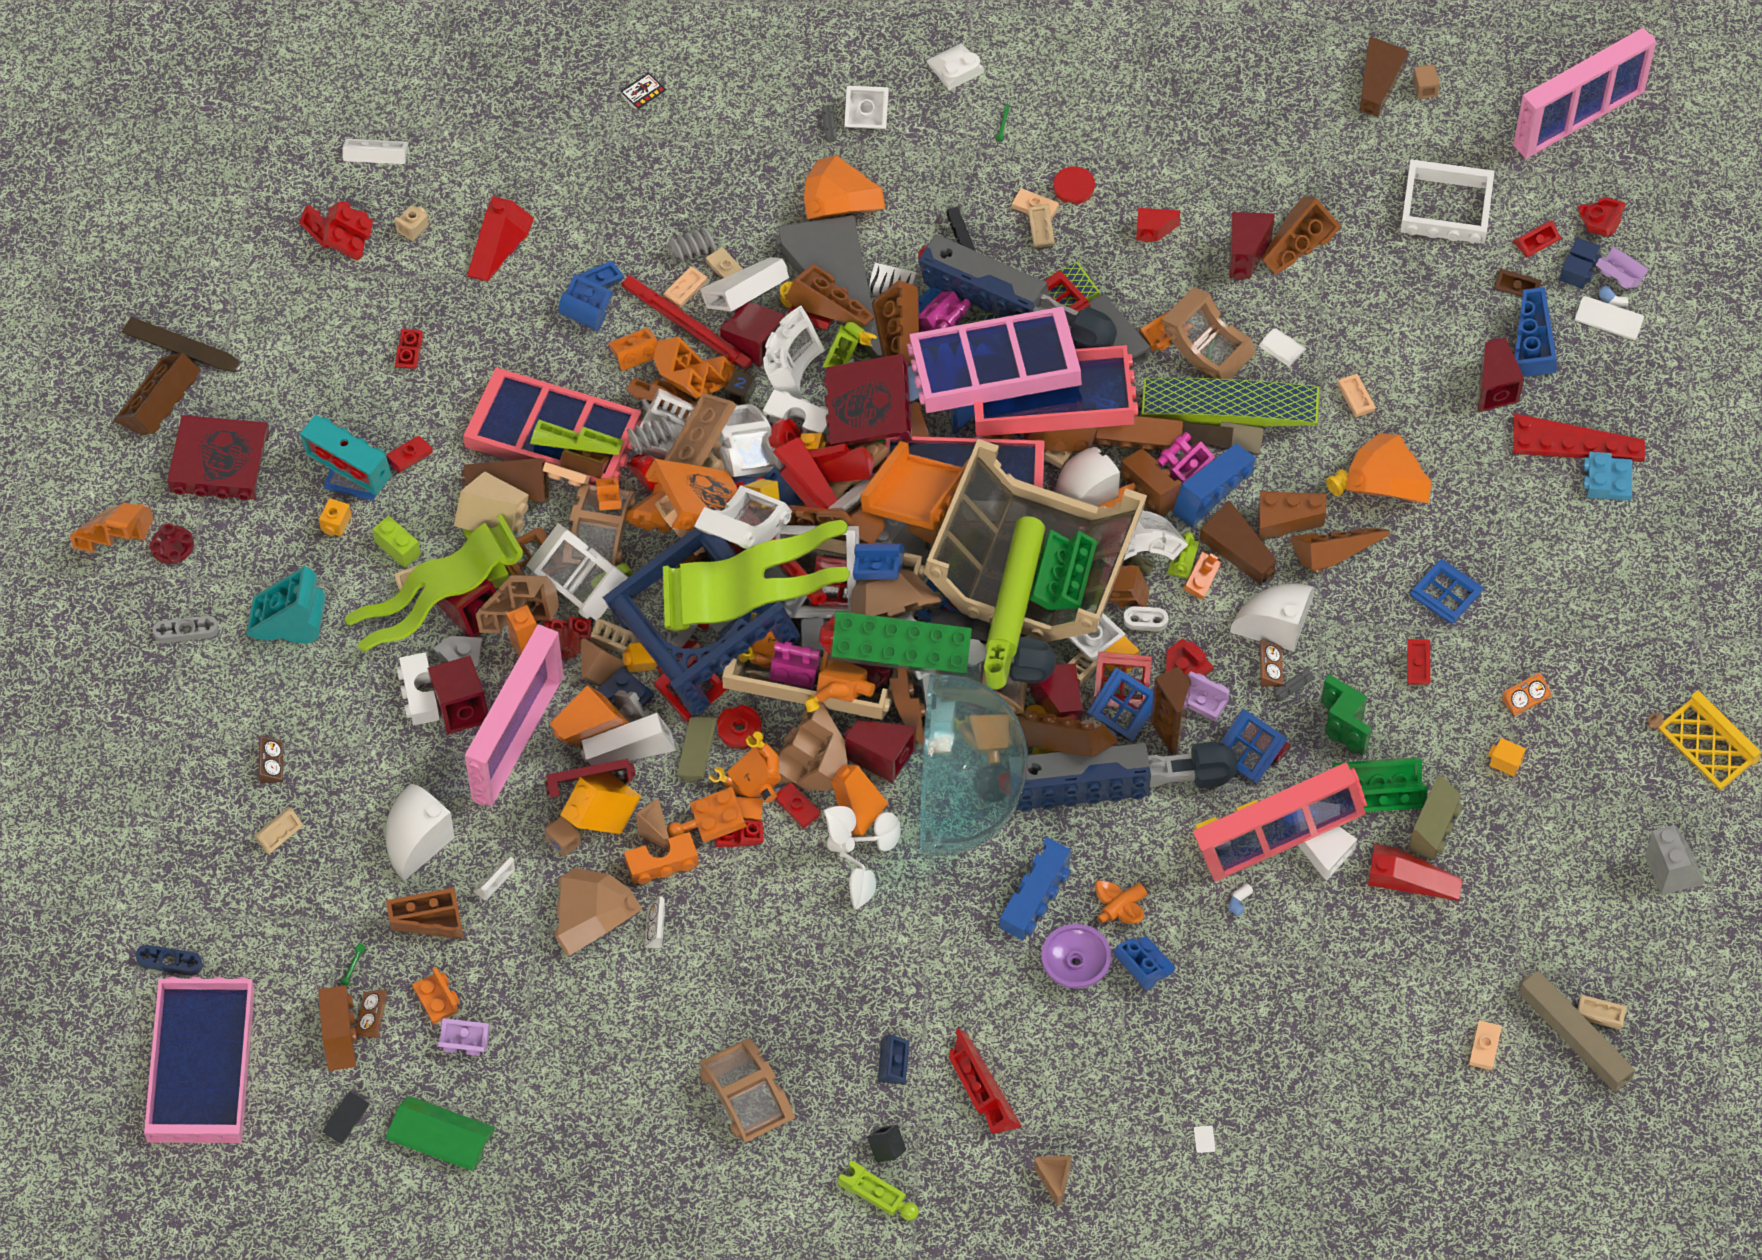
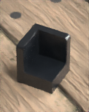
[867,1124,906,1162]

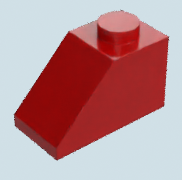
[1136,208,1181,242]

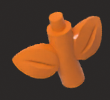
[1095,880,1147,924]

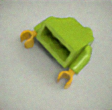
[823,322,877,368]

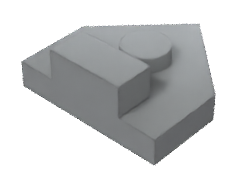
[433,636,483,671]
[614,690,651,723]

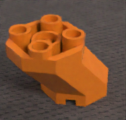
[625,483,672,533]

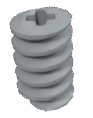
[668,227,716,265]
[626,415,675,453]

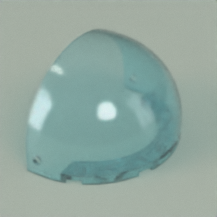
[919,674,1028,856]

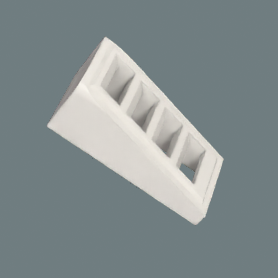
[650,388,695,426]

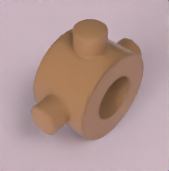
[1647,713,1664,729]

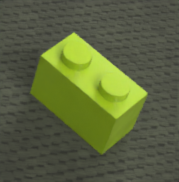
[372,515,421,568]

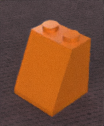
[550,685,630,747]

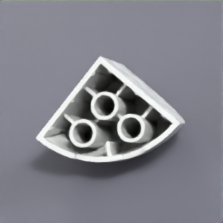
[1055,447,1120,527]
[1230,584,1315,651]
[385,784,455,881]

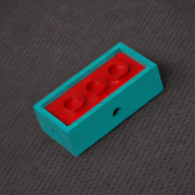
[300,414,392,496]

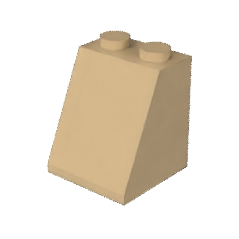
[454,472,529,535]

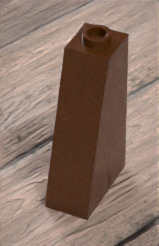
[1359,36,1409,117]
[461,458,549,503]
[1199,501,1276,585]

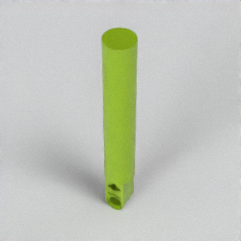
[984,516,1045,689]

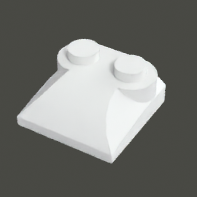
[927,43,984,90]
[844,86,889,129]
[1068,606,1125,661]

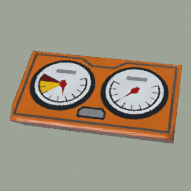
[1502,672,1552,717]

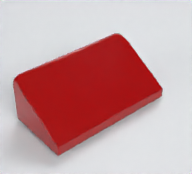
[1512,220,1561,258]

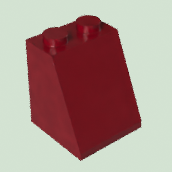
[1229,212,1275,280]
[720,302,786,367]
[1477,337,1524,413]
[436,579,496,637]
[427,655,489,735]
[1029,663,1082,721]
[844,720,916,783]

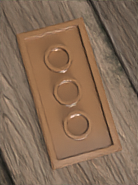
[664,393,737,466]

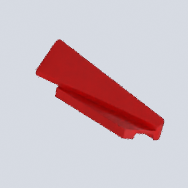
[773,438,838,509]
[781,443,874,483]
[949,1028,1022,1134]

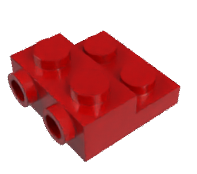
[322,201,373,261]

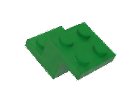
[1321,674,1372,756]

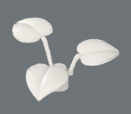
[823,806,901,909]

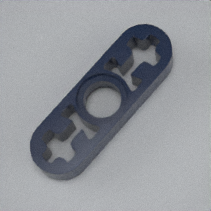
[135,945,203,976]

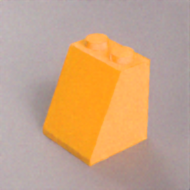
[560,771,641,834]

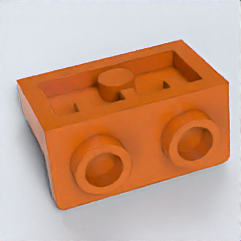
[608,327,657,371]
[412,967,460,1025]

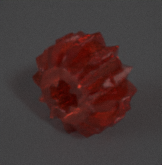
[554,627,581,660]

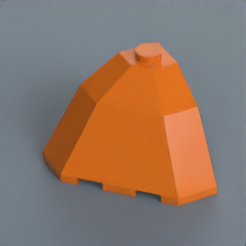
[804,155,886,220]
[653,336,735,398]
[1346,433,1432,504]
[70,503,153,552]

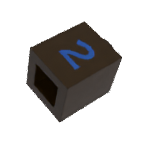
[725,369,756,405]

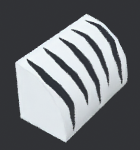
[869,263,916,297]

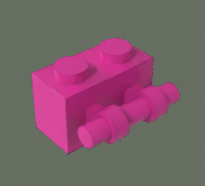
[918,291,971,332]
[1157,432,1215,483]
[769,641,821,689]

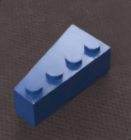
[1515,287,1557,377]
[1172,443,1256,528]
[999,837,1071,941]

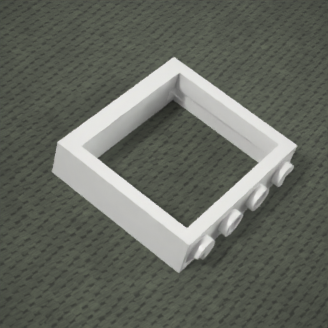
[1400,159,1494,244]
[775,525,859,618]

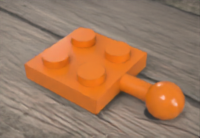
[667,787,747,843]

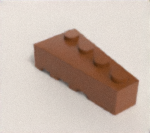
[872,280,919,367]
[1092,416,1183,452]

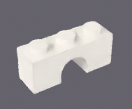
[763,390,829,440]
[396,652,440,725]

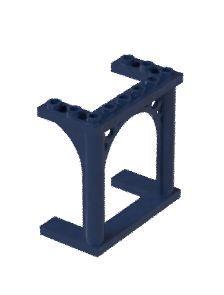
[602,528,801,717]

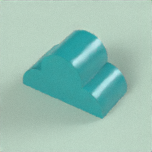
[246,566,326,644]

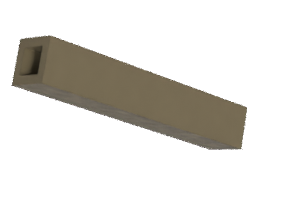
[1519,970,1635,1092]

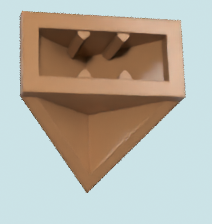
[581,638,627,686]
[636,799,669,849]
[1034,1156,1072,1207]

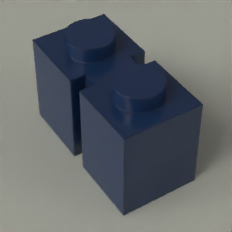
[1559,237,1602,289]

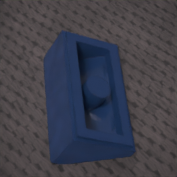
[877,1034,910,1084]

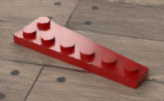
[1513,414,1645,462]

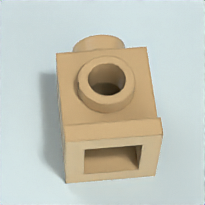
[395,205,429,241]

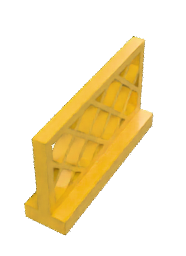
[1658,690,1761,791]

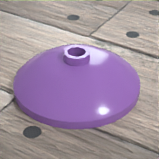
[1041,924,1111,989]

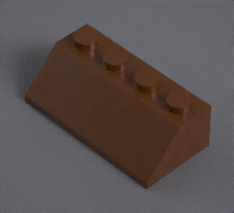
[114,353,201,435]
[1150,667,1191,756]
[1015,710,1118,757]

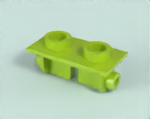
[1168,532,1199,579]

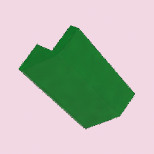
[1029,529,1097,610]
[1332,757,1427,812]
[385,1096,495,1171]

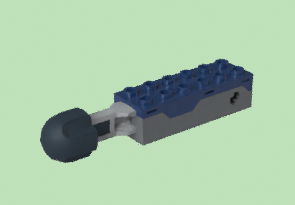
[918,234,1117,349]
[999,742,1238,812]

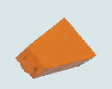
[506,605,537,657]
[831,764,888,836]

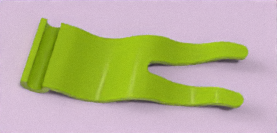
[345,514,523,651]
[663,520,850,631]

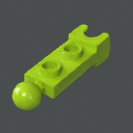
[838,1161,919,1221]

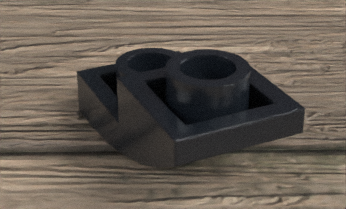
[322,1092,370,1144]

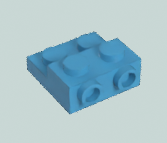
[1583,452,1632,501]

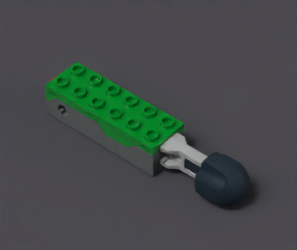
[819,611,1056,683]

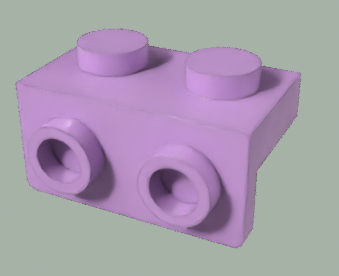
[1596,247,1648,289]
[1188,671,1230,722]
[437,1018,490,1056]

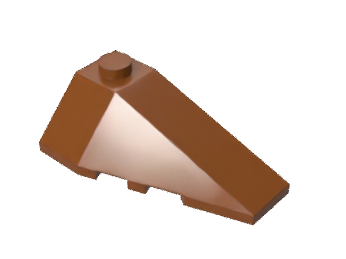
[1261,196,1341,274]
[785,264,875,328]
[834,504,886,544]
[757,505,856,526]
[1290,527,1389,572]

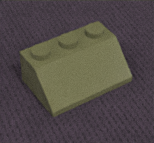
[1409,774,1463,860]

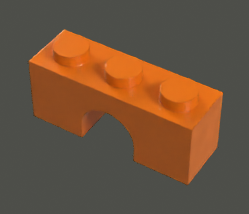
[624,832,699,885]

